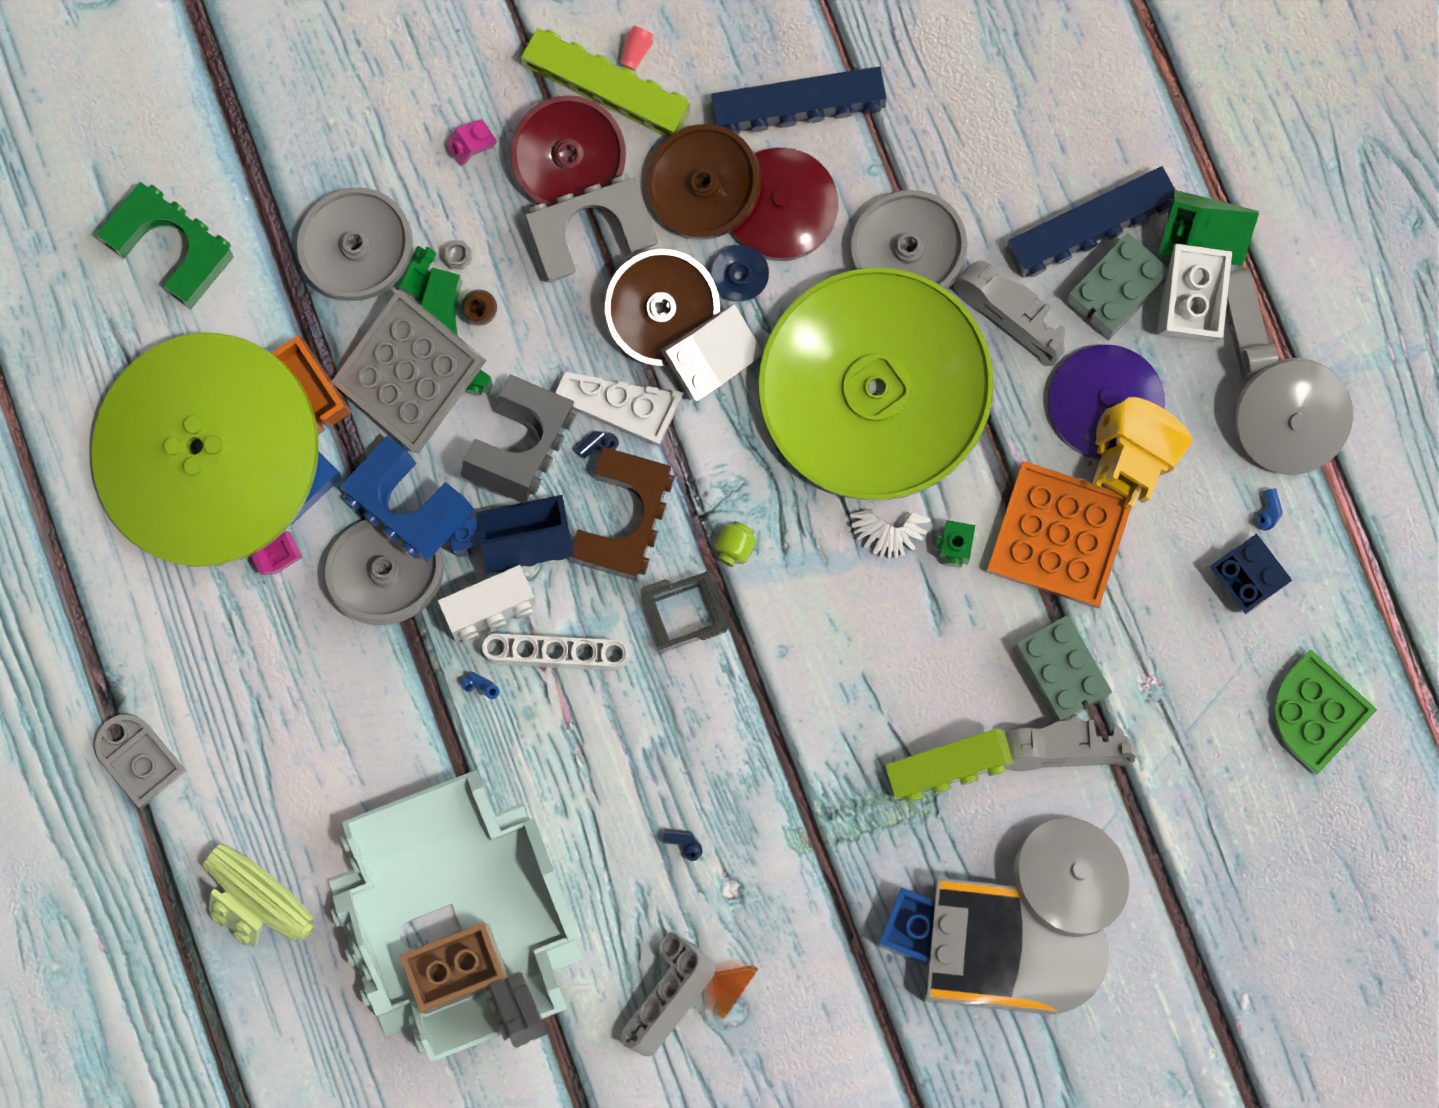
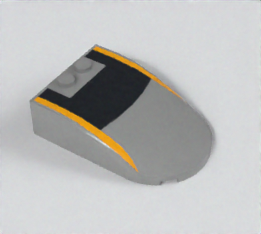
[923,878,1109,1014]

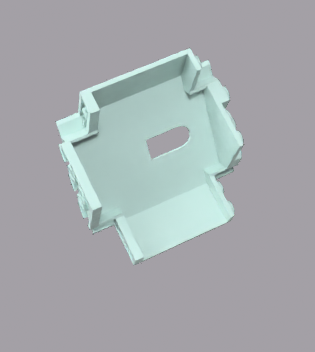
[328,770,582,1062]

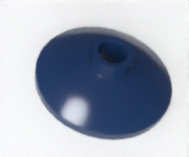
[711,245,769,302]

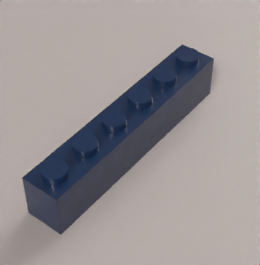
[711,66,887,134]
[1006,166,1176,278]

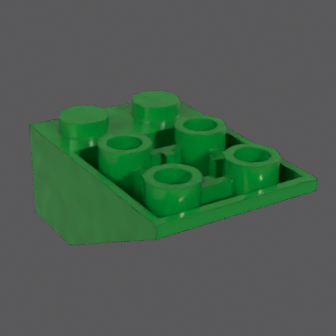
[1158,190,1259,265]

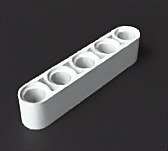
[482,634,628,671]

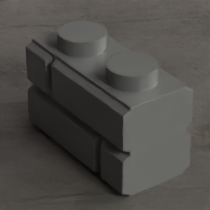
[486,972,548,1048]

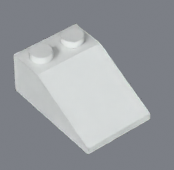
[1157,244,1232,342]
[661,304,763,401]

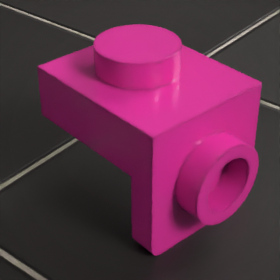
[446,119,497,166]
[251,532,303,575]

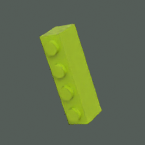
[885,729,1014,803]

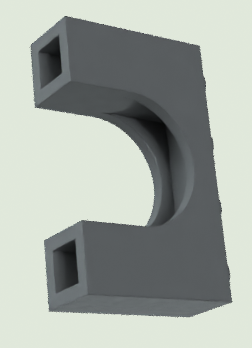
[460,374,576,504]

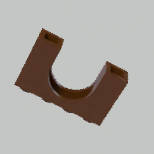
[569,446,675,582]

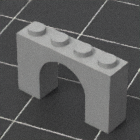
[525,174,658,283]

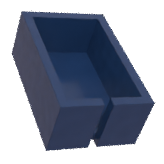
[476,495,574,574]

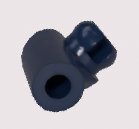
[575,431,619,459]
[663,828,703,861]

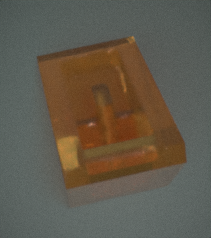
[712,965,758,1020]

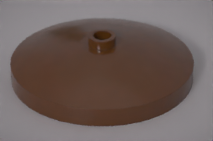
[647,124,761,240]
[603,249,720,366]

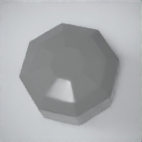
[444,240,472,270]

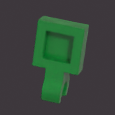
[394,246,436,300]

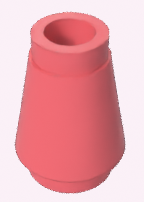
[620,26,653,71]

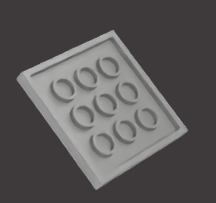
[332,289,487,453]

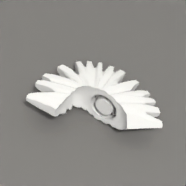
[850,509,931,558]

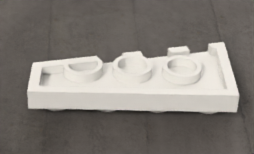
[555,372,683,447]

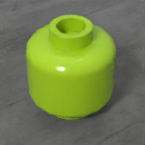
[713,521,757,567]

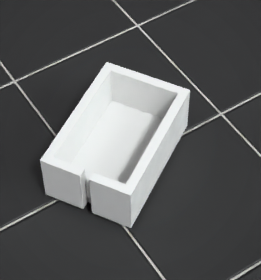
[438,565,537,643]

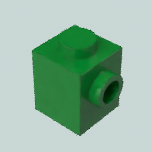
[935,520,976,567]

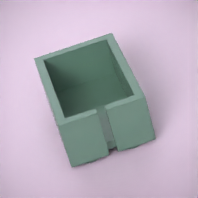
[1066,232,1169,341]
[1013,615,1112,722]

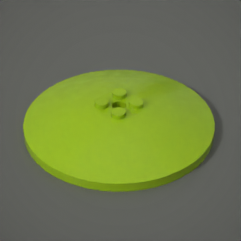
[759,267,994,501]
[92,333,319,567]

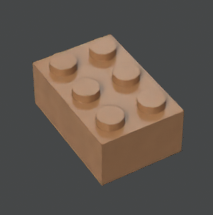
[399,922,508,1014]

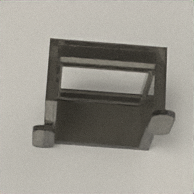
[640,571,728,655]

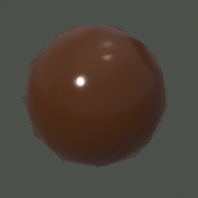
[461,289,497,326]

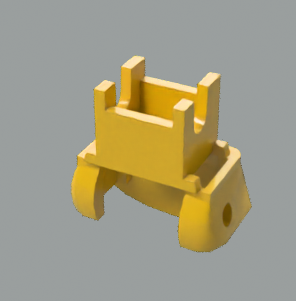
[1091,397,1192,509]

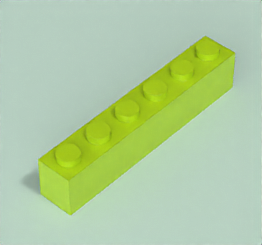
[521,28,690,138]

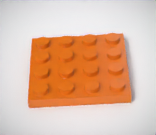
[986,461,1131,608]

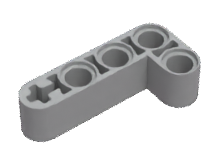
[1226,268,1279,382]
[621,933,715,1056]

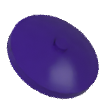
[1048,345,1165,460]

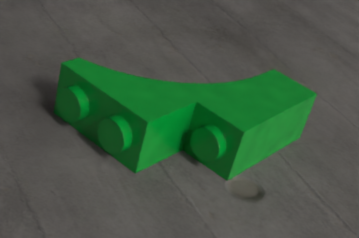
[421,267,493,396]

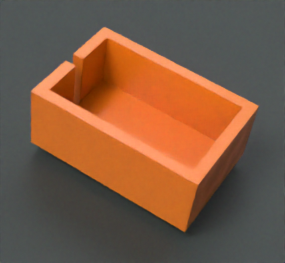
[272,335,352,435]

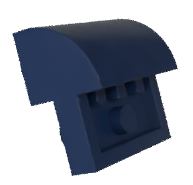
[1209,533,1292,615]

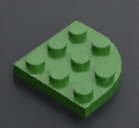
[1274,649,1377,775]

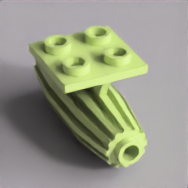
[203,843,315,948]

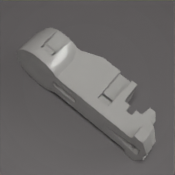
[954,261,1065,366]
[1005,720,1137,771]

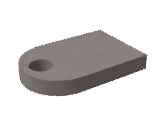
[95,714,187,809]

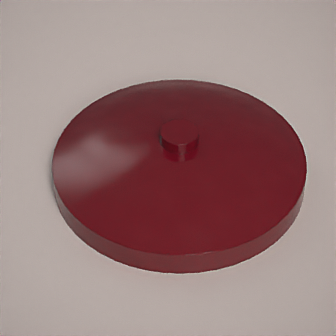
[510,95,626,210]
[731,147,838,261]

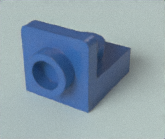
[450,517,481,557]

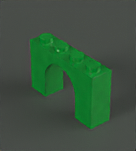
[96,182,234,310]

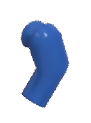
[1256,488,1283,531]
[460,672,499,699]

